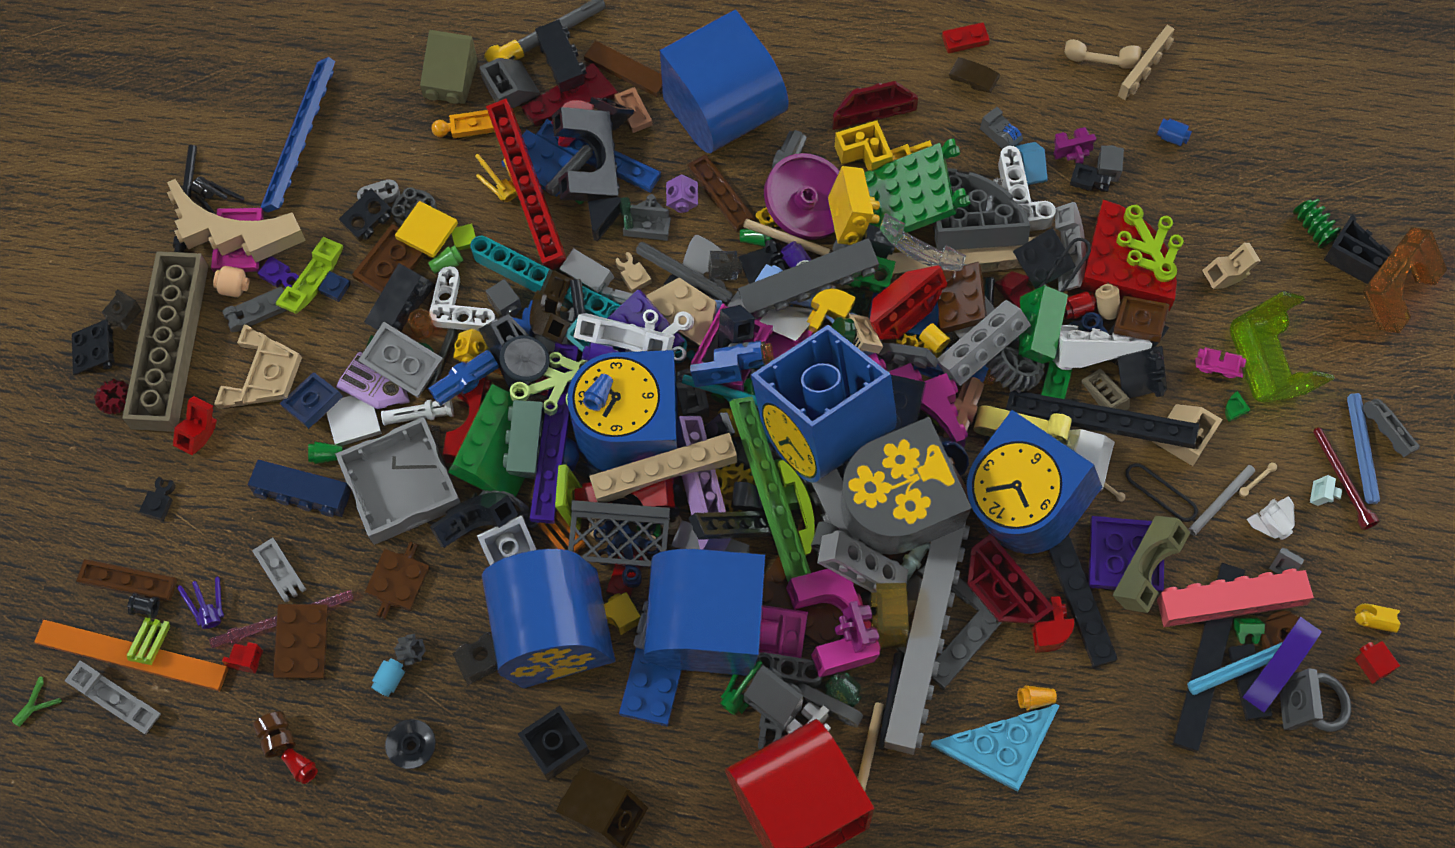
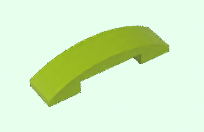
[275,237,343,314]
[777,460,815,556]

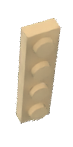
[1118,25,1174,100]

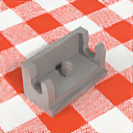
[560,248,614,294]

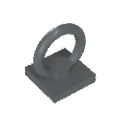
[1279,668,1351,732]

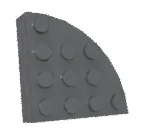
[933,168,1030,251]

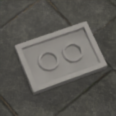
[358,322,444,398]

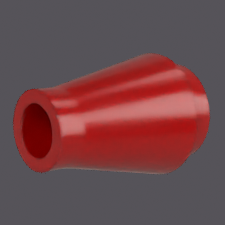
[281,748,318,784]

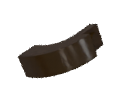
[530,270,572,344]

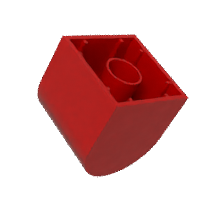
[725,719,875,848]

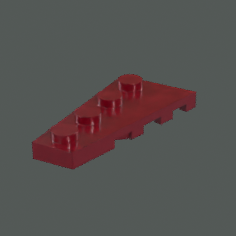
[522,63,618,126]

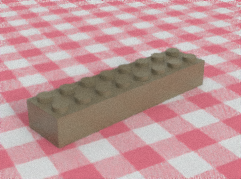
[122,251,209,432]

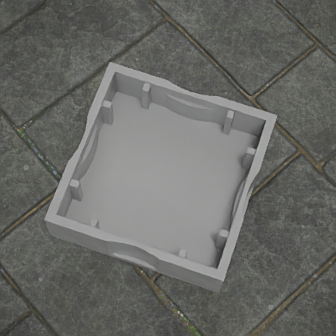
[335,417,461,545]

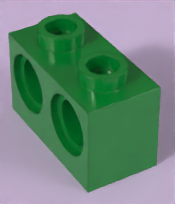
[847,256,896,293]

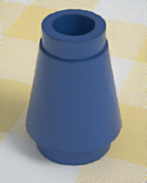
[583,374,613,411]

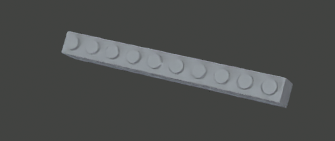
[884,522,970,755]

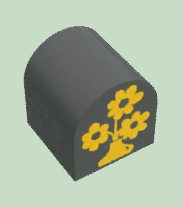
[841,417,972,554]

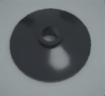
[385,719,436,769]

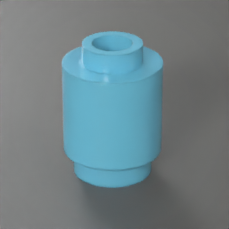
[371,658,405,697]

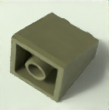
[420,30,478,104]

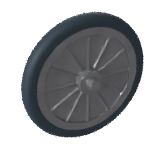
[500,335,550,382]

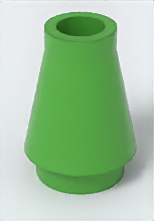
[428,245,464,274]

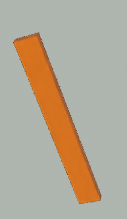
[34,619,229,692]

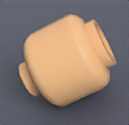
[213,266,249,297]

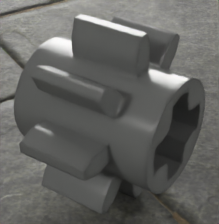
[394,634,426,666]

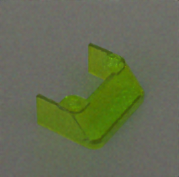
[1230,291,1335,403]

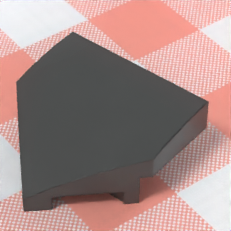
[623,194,671,241]

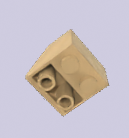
[1152,404,1223,466]

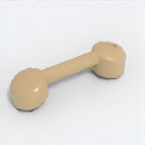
[1065,40,1142,69]

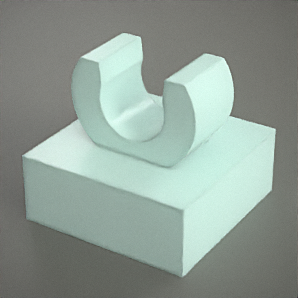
[1310,475,1342,506]

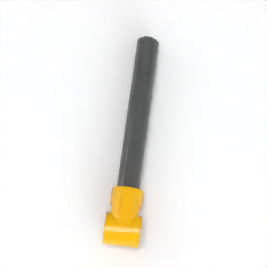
[484,0,606,63]

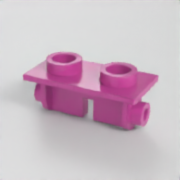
[1195,347,1246,378]

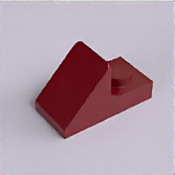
[994,271,1032,308]

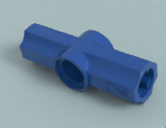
[428,350,499,406]

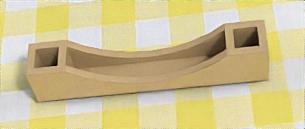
[589,433,737,503]

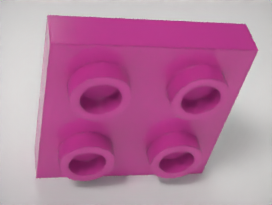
[759,605,808,658]

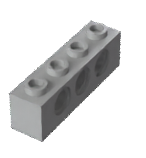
[937,300,1031,386]
[817,531,908,600]

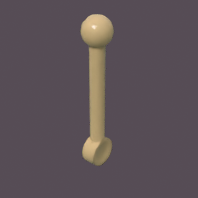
[1239,463,1277,497]
[1104,482,1125,502]

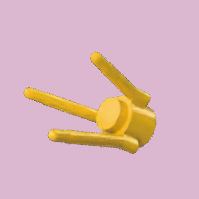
[475,154,517,202]

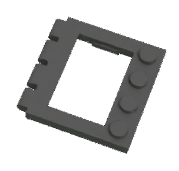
[872,561,1003,690]

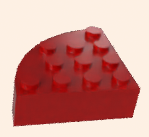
[1080,200,1177,311]

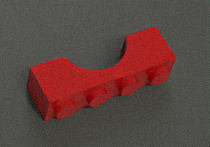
[443,375,492,463]
[574,478,675,519]

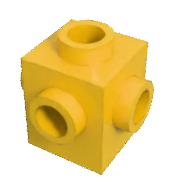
[453,328,488,363]

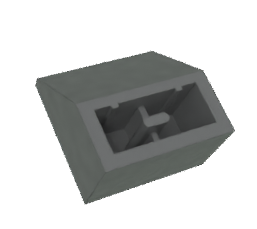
[479,58,540,108]
[744,665,803,731]

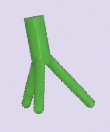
[12,677,62,727]

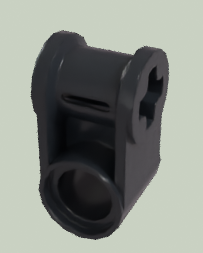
[731,482,764,511]

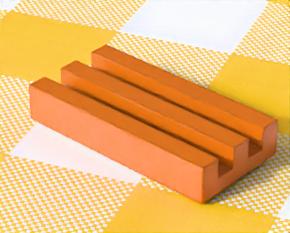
[538,510,586,553]

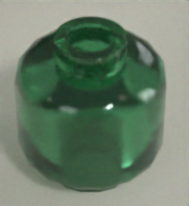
[824,672,861,708]

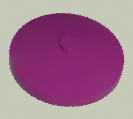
[764,153,840,240]

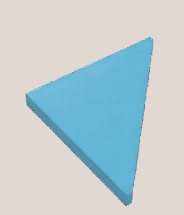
[931,704,1059,792]

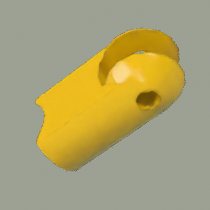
[1355,603,1400,633]

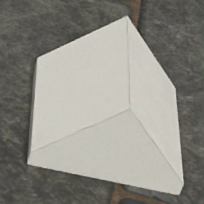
[477,515,536,565]

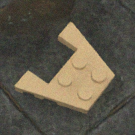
[214,325,302,409]

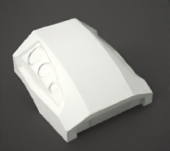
[1066,429,1115,491]

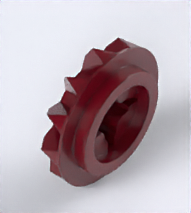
[94,378,129,414]

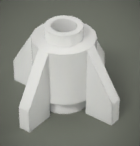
[1247,496,1295,540]

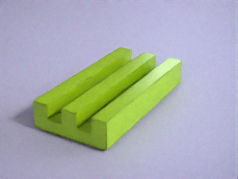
[127,617,170,665]

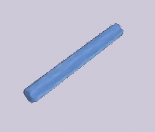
[1347,393,1380,504]

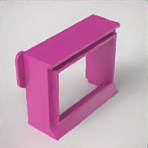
[691,303,774,392]

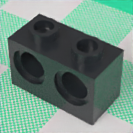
[339,188,392,242]

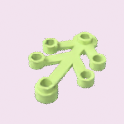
[510,352,585,415]

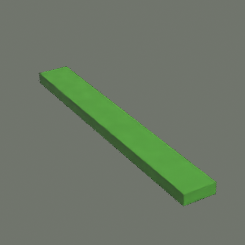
[729,396,811,583]

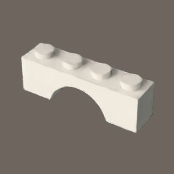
[573,313,675,352]

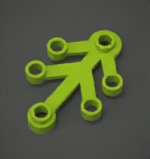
[1117,205,1184,282]

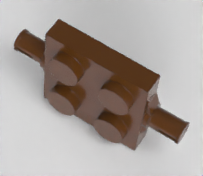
[365,541,430,620]

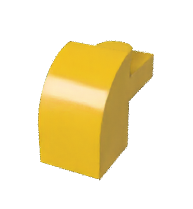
[807,289,856,334]

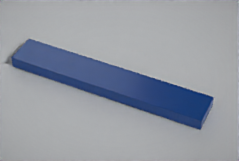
[536,119,661,193]

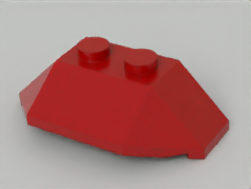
[870,265,948,340]

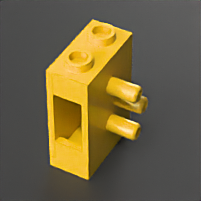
[828,166,880,245]

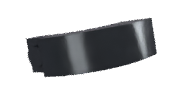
[430,492,518,548]

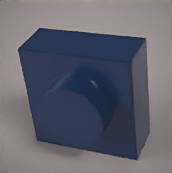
[318,271,351,302]

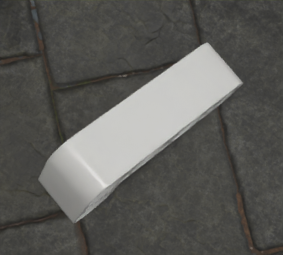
[998,146,1056,231]

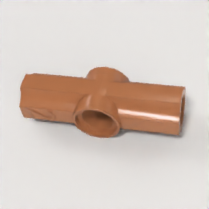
[943,377,984,441]

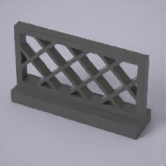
[568,500,670,567]

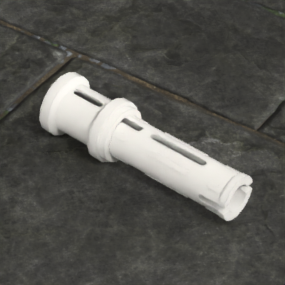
[381,399,454,426]

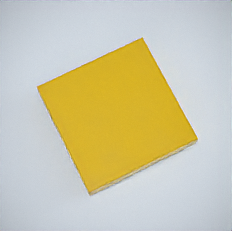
[395,201,458,258]

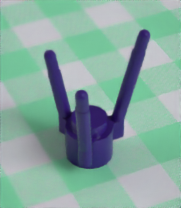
[177,577,224,629]

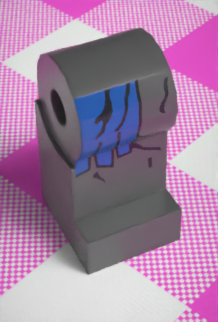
[980,107,1023,149]

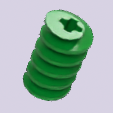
[1293,199,1341,249]

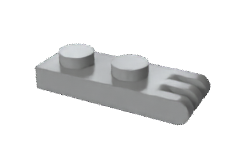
[252,538,306,603]

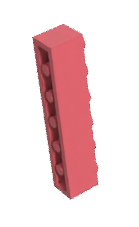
[1157,569,1314,627]

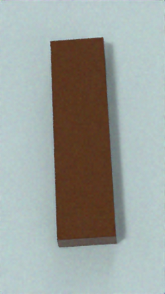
[584,40,663,97]
[687,154,755,232]
[76,559,178,603]

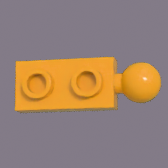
[431,110,495,138]

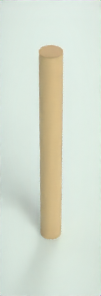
[743,219,830,256]
[858,702,885,791]

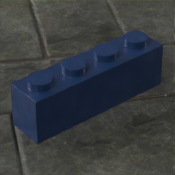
[248,460,352,517]

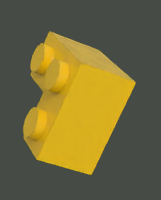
[834,120,893,171]

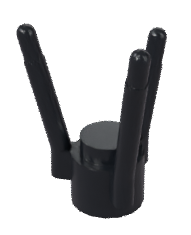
[191,176,244,215]

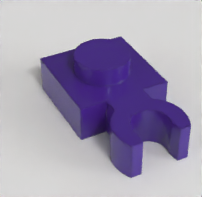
[257,256,299,289]

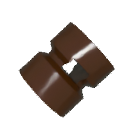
[253,711,296,758]

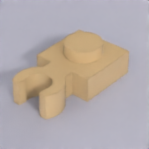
[616,252,652,293]

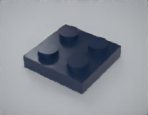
[279,372,343,429]

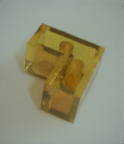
[871,583,909,648]

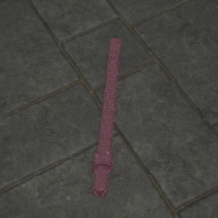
[209,590,354,648]

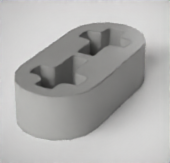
[357,179,400,209]

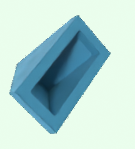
[1015,142,1047,185]

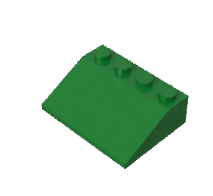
[448,384,525,497]

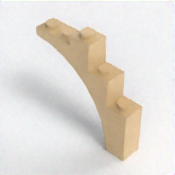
[167,179,306,263]

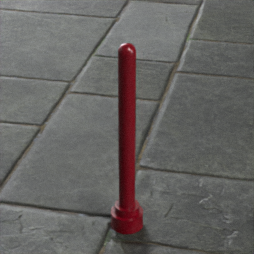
[1313,427,1380,530]

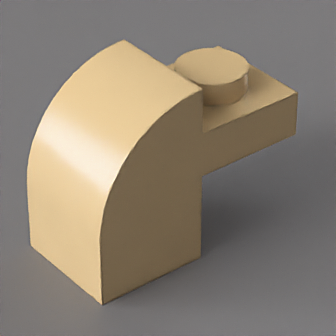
[1202,243,1261,289]

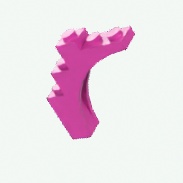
[869,353,968,447]

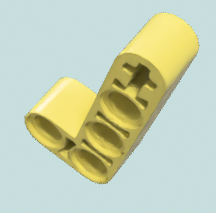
[973,406,1072,445]

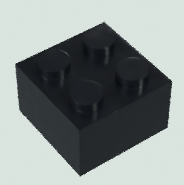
[518,705,590,781]

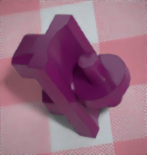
[1053,127,1096,164]
[835,601,879,653]

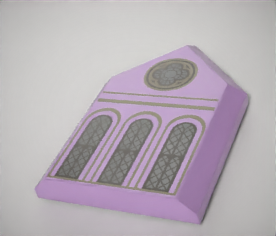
[336,352,410,409]

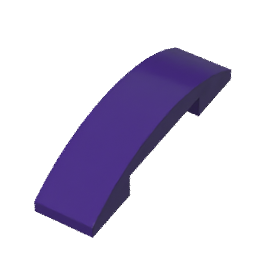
[1242,617,1322,713]

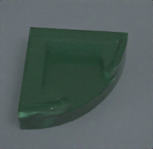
[620,197,634,229]

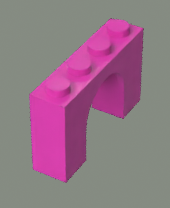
[786,569,880,678]

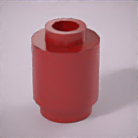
[1064,291,1097,320]

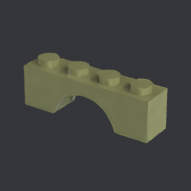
[1112,516,1191,613]

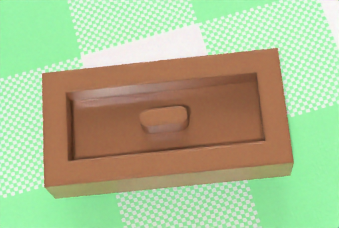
[615,87,653,133]

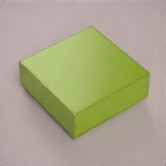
[451,224,476,251]

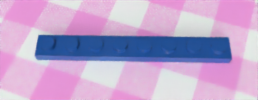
[260,57,335,213]

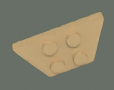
[646,278,717,352]

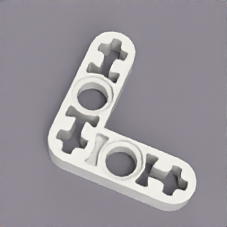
[429,266,496,331]

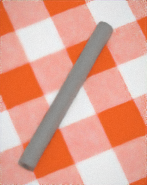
[1188,465,1255,536]

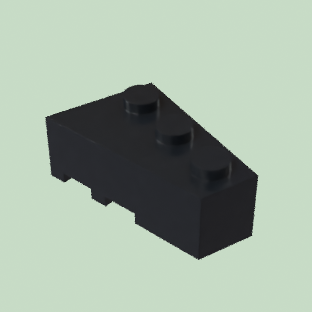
[1324,215,1404,294]

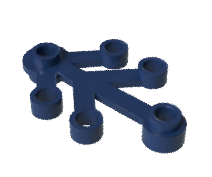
[593,498,660,588]

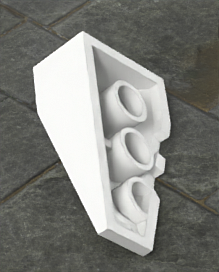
[1053,325,1152,370]

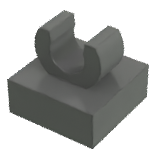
[1269,547,1304,574]

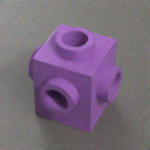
[666,174,698,213]

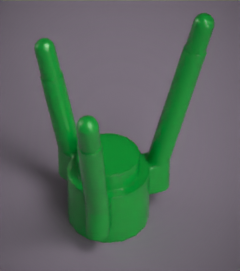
[719,660,762,716]

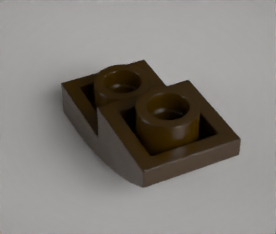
[949,57,1000,93]

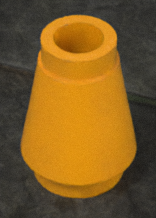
[1017,685,1057,710]

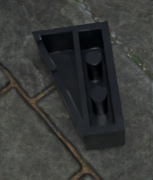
[535,20,587,93]
[364,263,436,332]
[478,314,552,389]

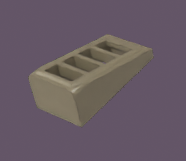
[1082,368,1130,410]

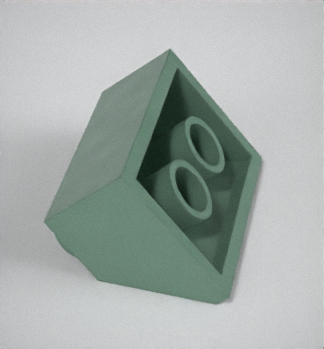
[503,400,545,480]

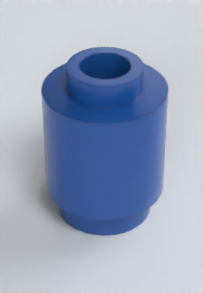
[1157,119,1192,147]

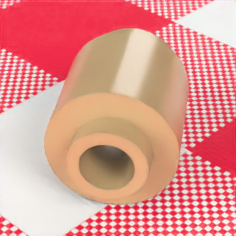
[1096,284,1121,320]

